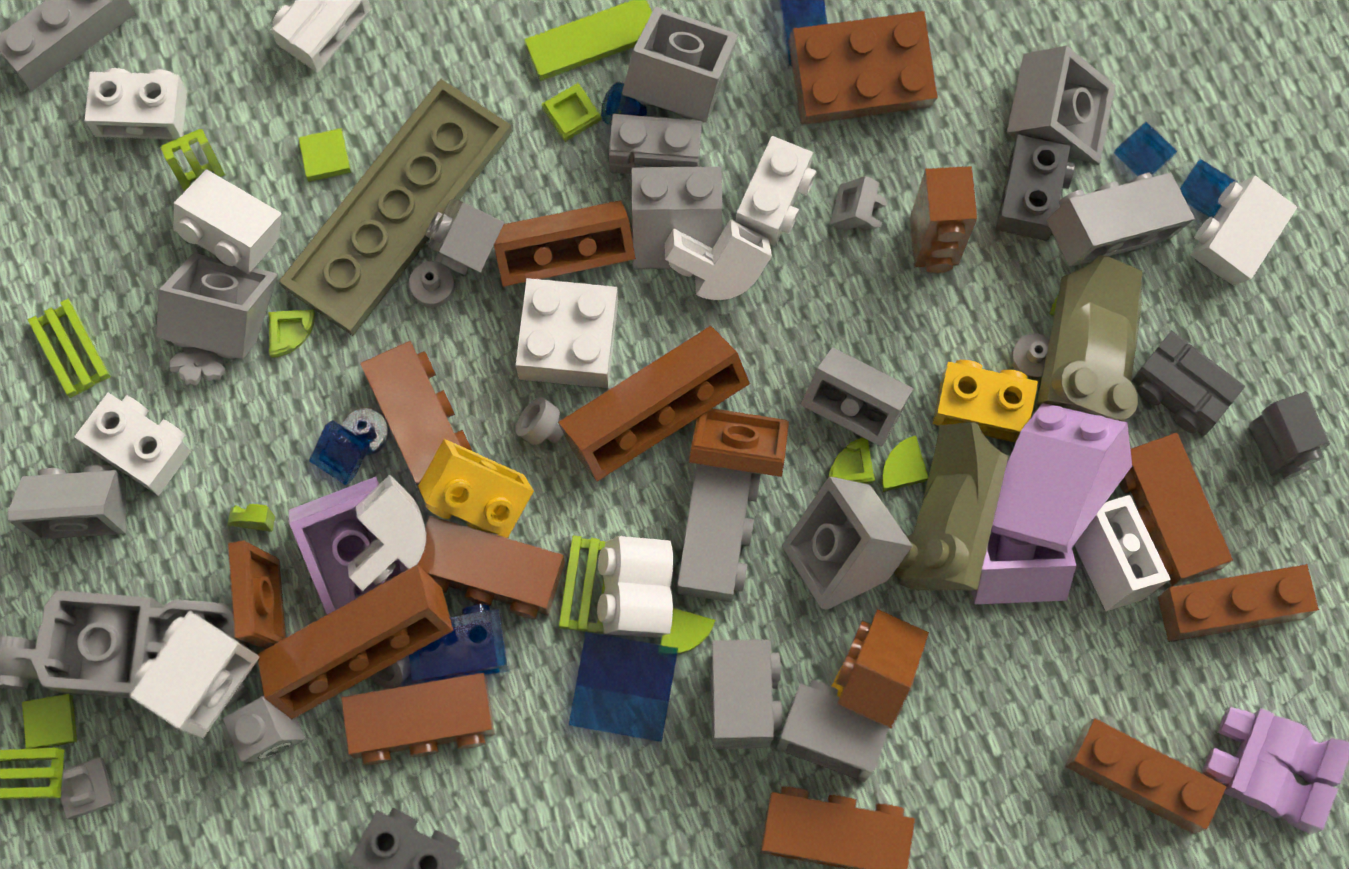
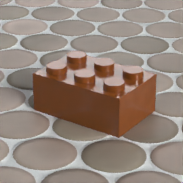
[788,11,938,125]

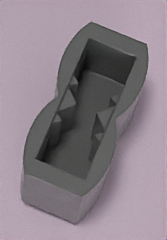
[1249,391,1330,479]

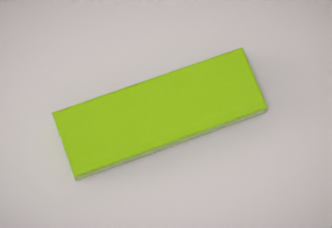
[524,0,652,81]

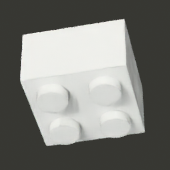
[516,278,618,388]
[130,611,259,738]

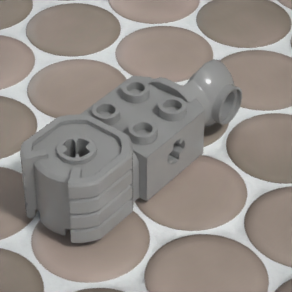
[0,591,250,707]

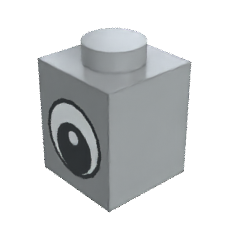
[222,696,306,762]

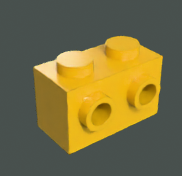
[932,360,1038,443]
[418,439,534,538]

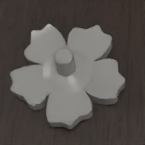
[169,347,225,386]

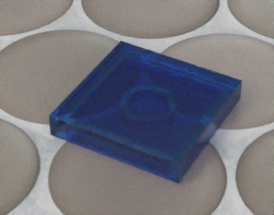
[569,632,678,742]

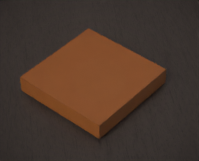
[689,408,789,477]
[228,540,286,649]

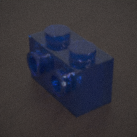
[409,604,510,685]

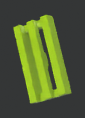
[160,129,225,192]
[27,299,111,398]
[559,535,606,634]
[0,748,64,800]

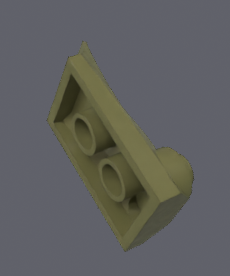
[1037,255,1143,422]
[894,422,1009,591]

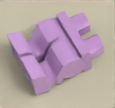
[1202,707,1349,835]

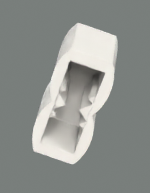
[597,536,673,638]

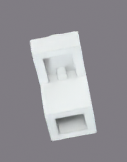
[665,219,772,300]
[347,475,426,591]

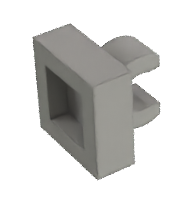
[830,176,887,230]
[61,757,116,820]

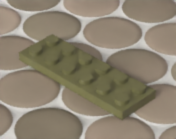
[279,78,512,336]

